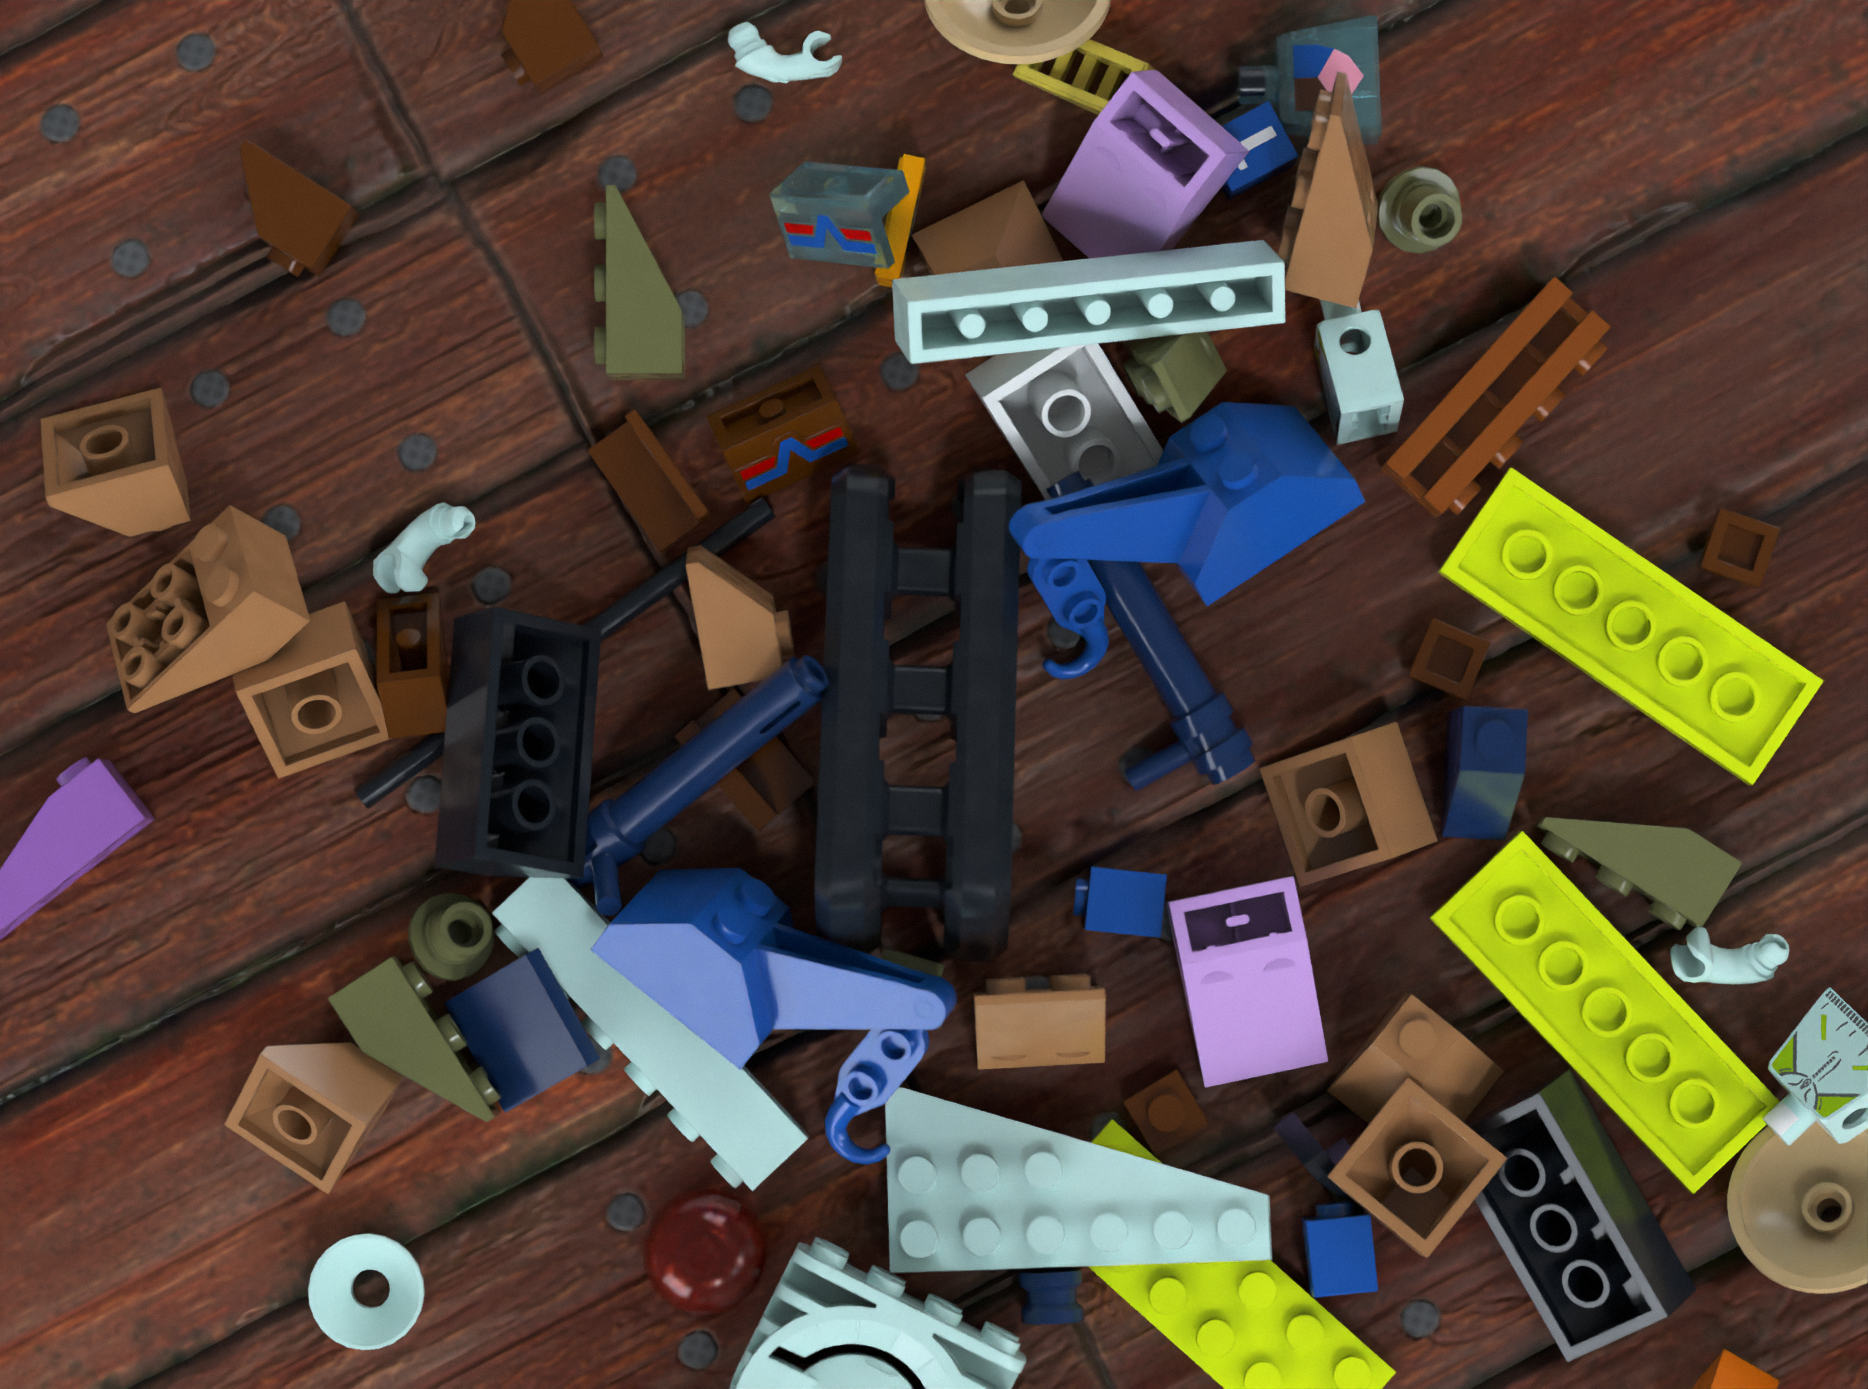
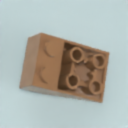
[1277,71,1378,308]
[106,505,310,713]
[974,974,1105,1069]

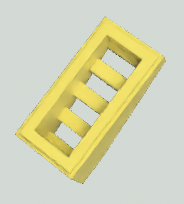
[1013,39,1154,115]

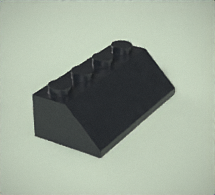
[435,607,601,879]
[1467,1069,1696,1362]

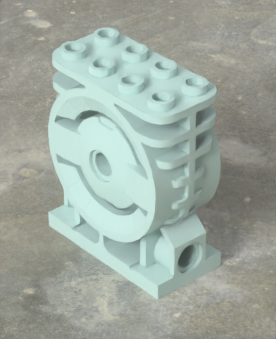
[729,1236,1026,1389]

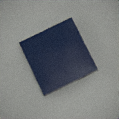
[444,948,600,1113]

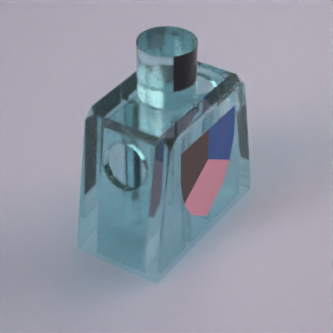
[1238,16,1382,145]

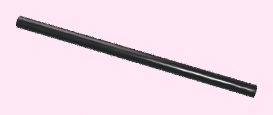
[354,497,776,809]

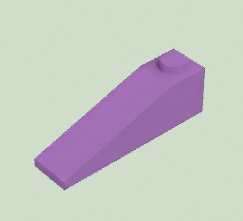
[0,757,155,940]

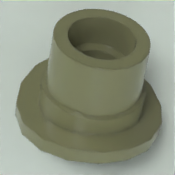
[1377,166,1462,254]
[408,893,495,981]

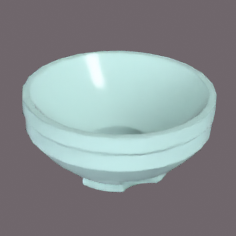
[308,1233,425,1350]

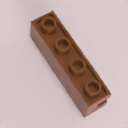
[1380,276,1611,519]

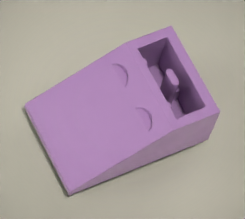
[1041,70,1249,258]
[1165,876,1328,1087]

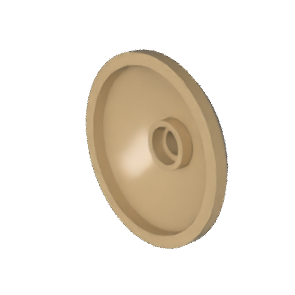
[924,0,1111,64]
[1727,1122,1868,1294]

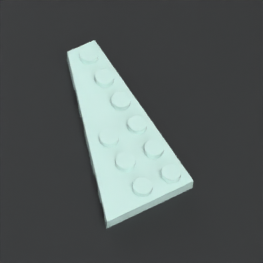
[885,1087,1272,1273]

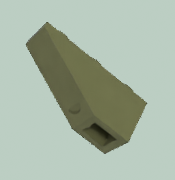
[594,185,685,380]
[1121,331,1227,422]
[1533,817,1742,931]
[328,956,502,1122]

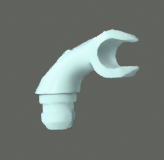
[728,22,842,84]
[373,502,475,593]
[1670,927,1789,984]

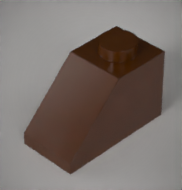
[500,0,604,96]
[239,139,360,277]
[376,592,450,739]

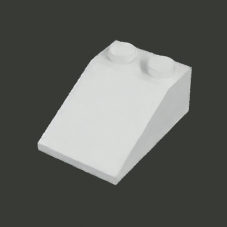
[965,343,1163,501]

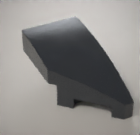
[1273,1112,1355,1202]

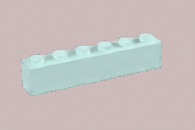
[892,240,1285,364]
[492,877,810,1191]

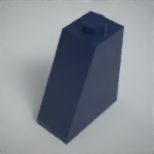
[1441,706,1528,840]

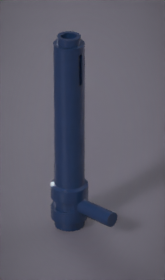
[1046,470,1256,791]
[566,655,829,916]

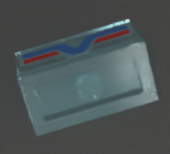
[769,161,910,269]

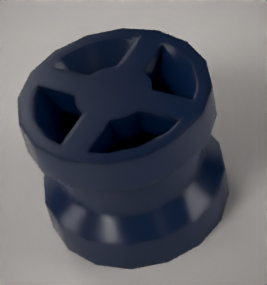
[1019,1268,1084,1325]

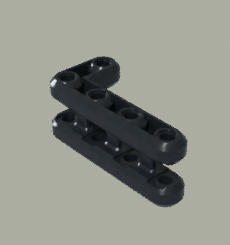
[815,464,1022,962]

